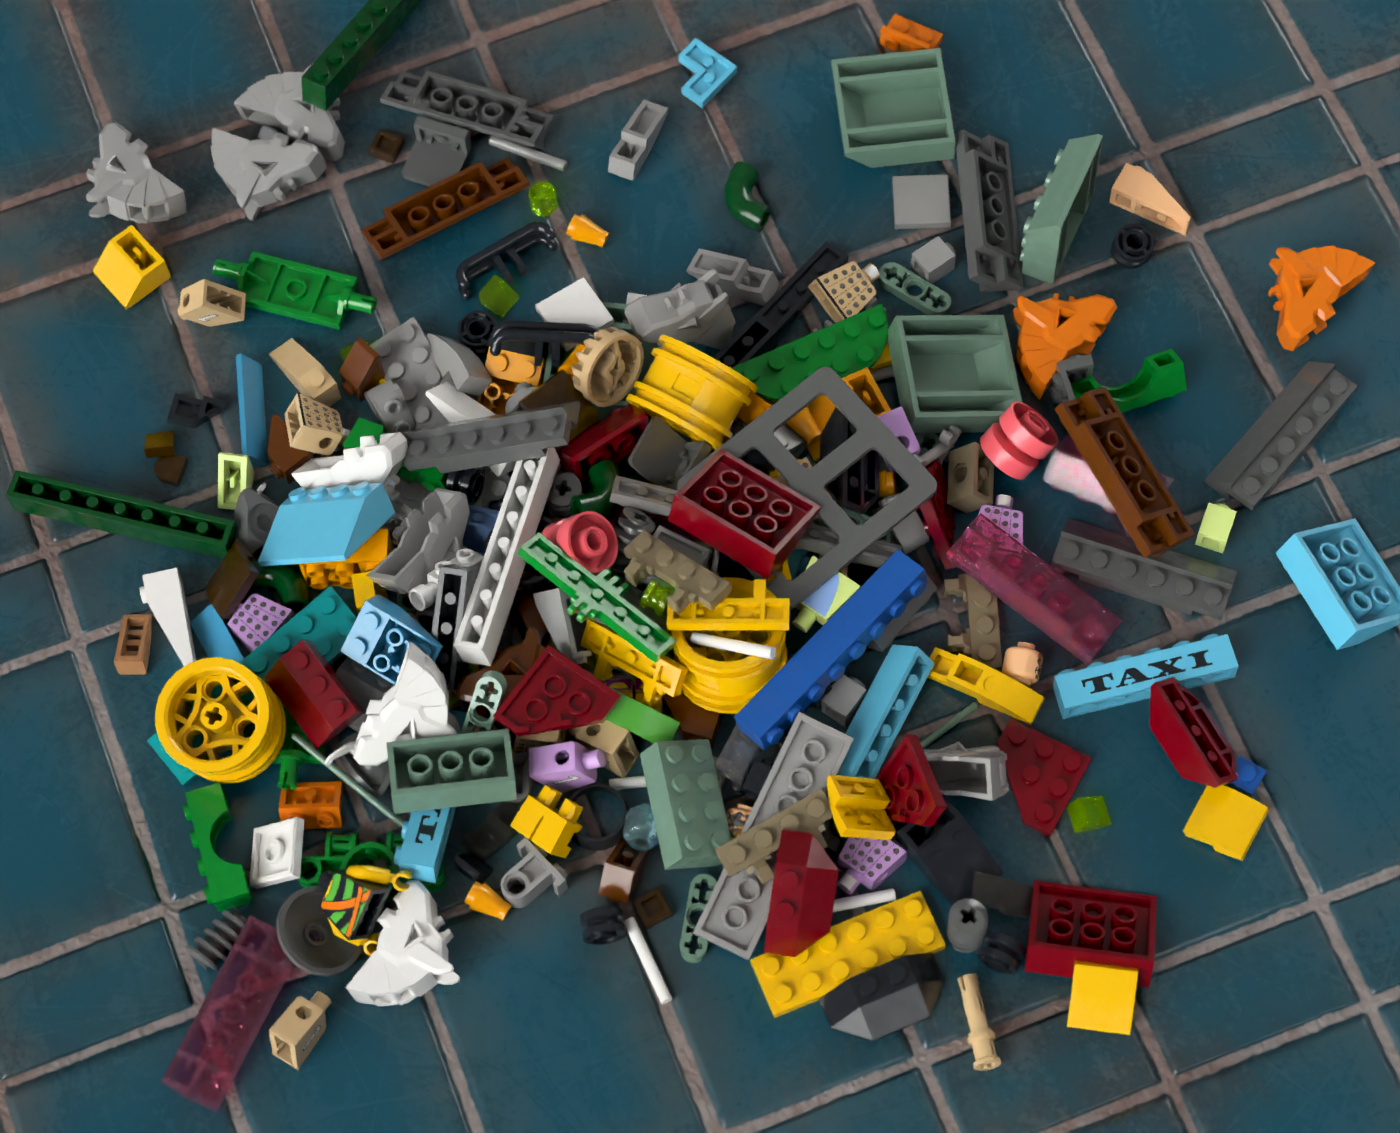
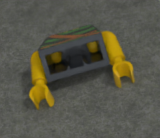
[318,865,413,956]

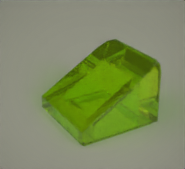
[479,275,520,318]
[1067,796,1111,833]

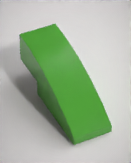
[606,688,680,744]

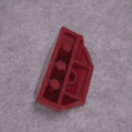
[1150,677,1238,788]
[764,829,839,957]

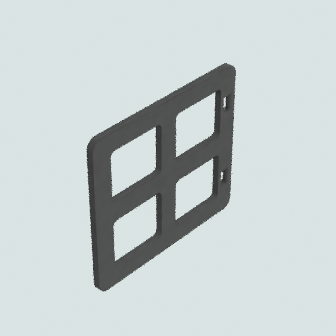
[677,367,937,609]

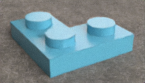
[678,38,738,109]

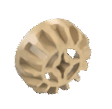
[572,327,644,407]

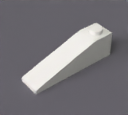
[425,382,516,477]
[139,568,196,666]

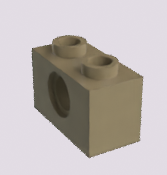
[947,442,994,514]

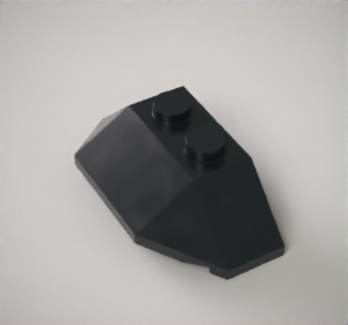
[820,407,879,514]
[819,952,945,1042]

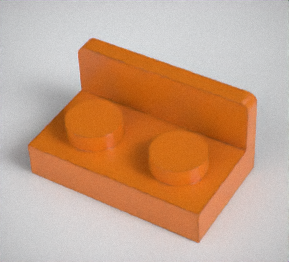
[880,14,943,52]
[278,781,343,829]

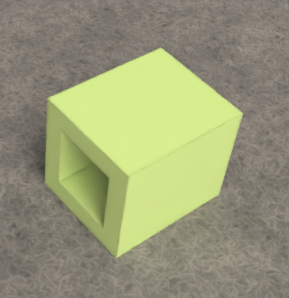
[1195,503,1237,554]

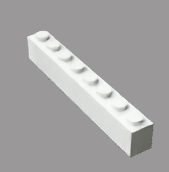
[454,447,560,666]

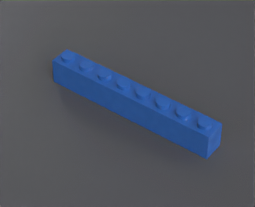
[734,549,928,750]

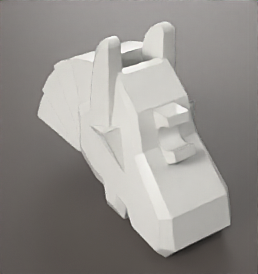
[291,432,408,500]
[354,642,460,766]
[346,880,460,1006]

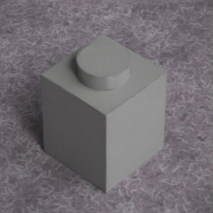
[911,236,956,284]
[821,674,867,728]

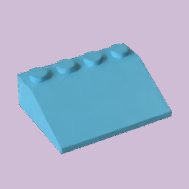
[258,482,396,566]
[1276,518,1400,650]

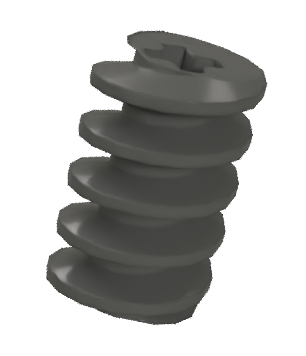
[547,471,583,519]
[609,507,656,574]
[947,898,988,953]
[186,905,255,971]

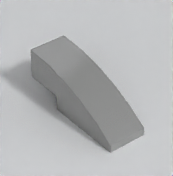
[608,100,669,181]
[686,248,780,306]
[426,333,492,396]

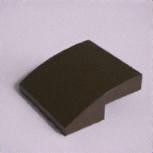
[518,370,600,450]
[206,540,260,620]

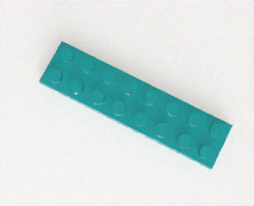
[147,586,357,787]

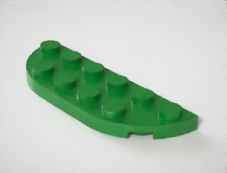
[732,304,889,403]

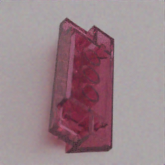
[945,513,1123,665]
[161,915,295,1113]

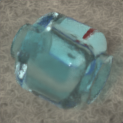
[623,804,659,851]

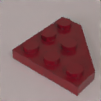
[917,458,960,570]
[493,645,622,736]
[997,718,1092,837]
[875,734,947,826]

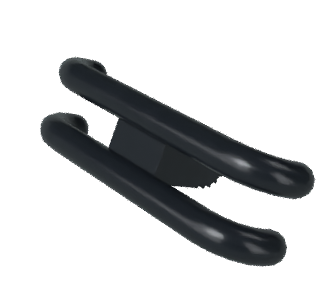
[456,222,558,300]
[490,320,599,367]

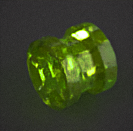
[528,181,557,216]
[639,579,675,616]

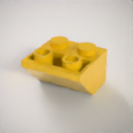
[93,225,171,310]

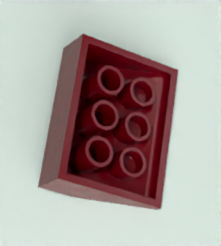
[668,448,821,579]
[1025,880,1157,988]

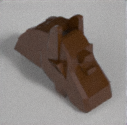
[455,627,545,717]

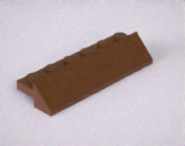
[361,157,530,261]
[1055,387,1195,558]

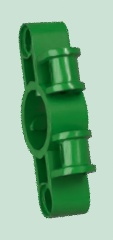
[298,831,447,904]

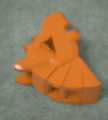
[1268,246,1376,351]
[1012,293,1117,400]

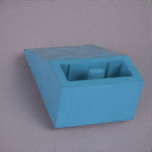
[340,594,443,685]

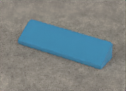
[236,354,269,467]
[190,604,244,663]

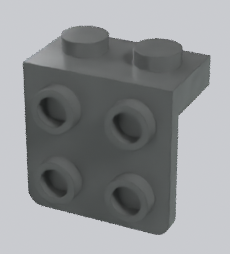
[402,116,472,186]
[1050,354,1094,436]
[628,417,712,490]

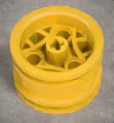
[626,335,758,451]
[670,577,788,714]
[155,657,286,784]

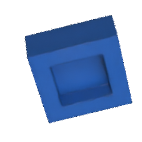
[1225,756,1267,798]

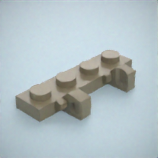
[623,530,732,614]
[943,559,1002,672]
[714,788,833,885]

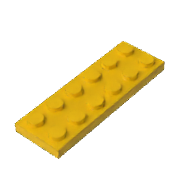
[750,890,946,1018]

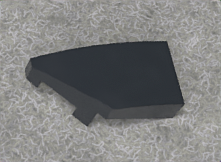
[167,393,227,428]

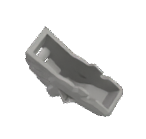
[234,65,345,161]
[86,122,187,224]
[211,128,327,221]
[625,269,735,350]
[367,488,470,594]
[923,742,1009,801]

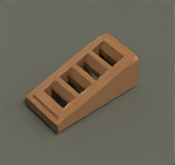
[114,614,153,675]

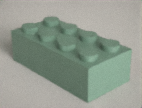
[386,729,517,814]
[640,739,732,870]

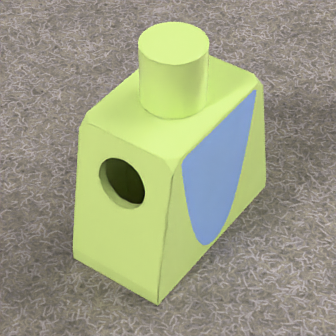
[792,556,860,633]

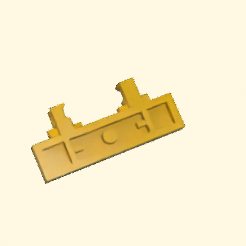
[667,579,790,630]
[580,618,688,707]

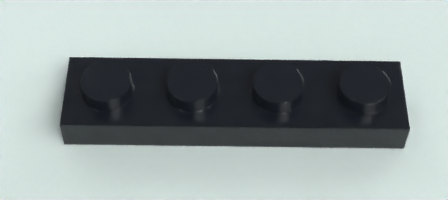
[757,241,848,335]

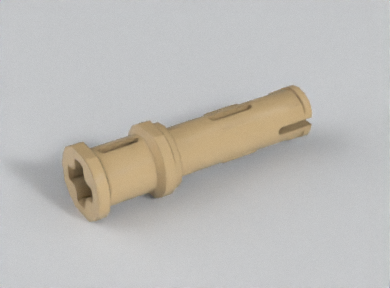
[957,973,1002,1071]

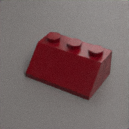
[557,404,648,486]
[264,640,365,749]

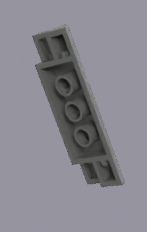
[380,71,554,149]
[955,130,1024,292]
[1204,361,1358,511]
[403,401,580,474]
[1051,518,1237,620]

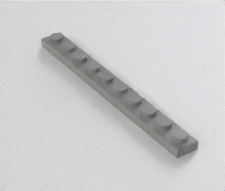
[609,475,902,569]

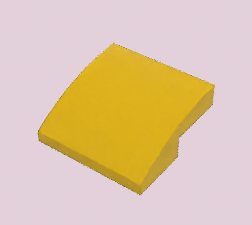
[827,775,896,840]
[1183,785,1269,861]
[1067,960,1138,1035]

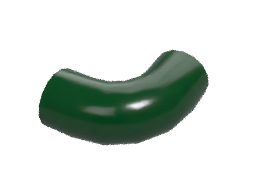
[724,161,771,232]
[570,460,620,518]
[249,558,310,611]

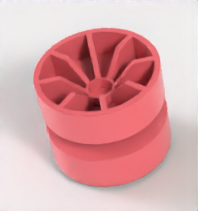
[980,401,1059,480]
[541,511,618,575]

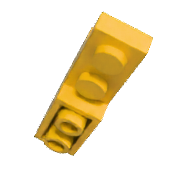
[927,647,1045,725]

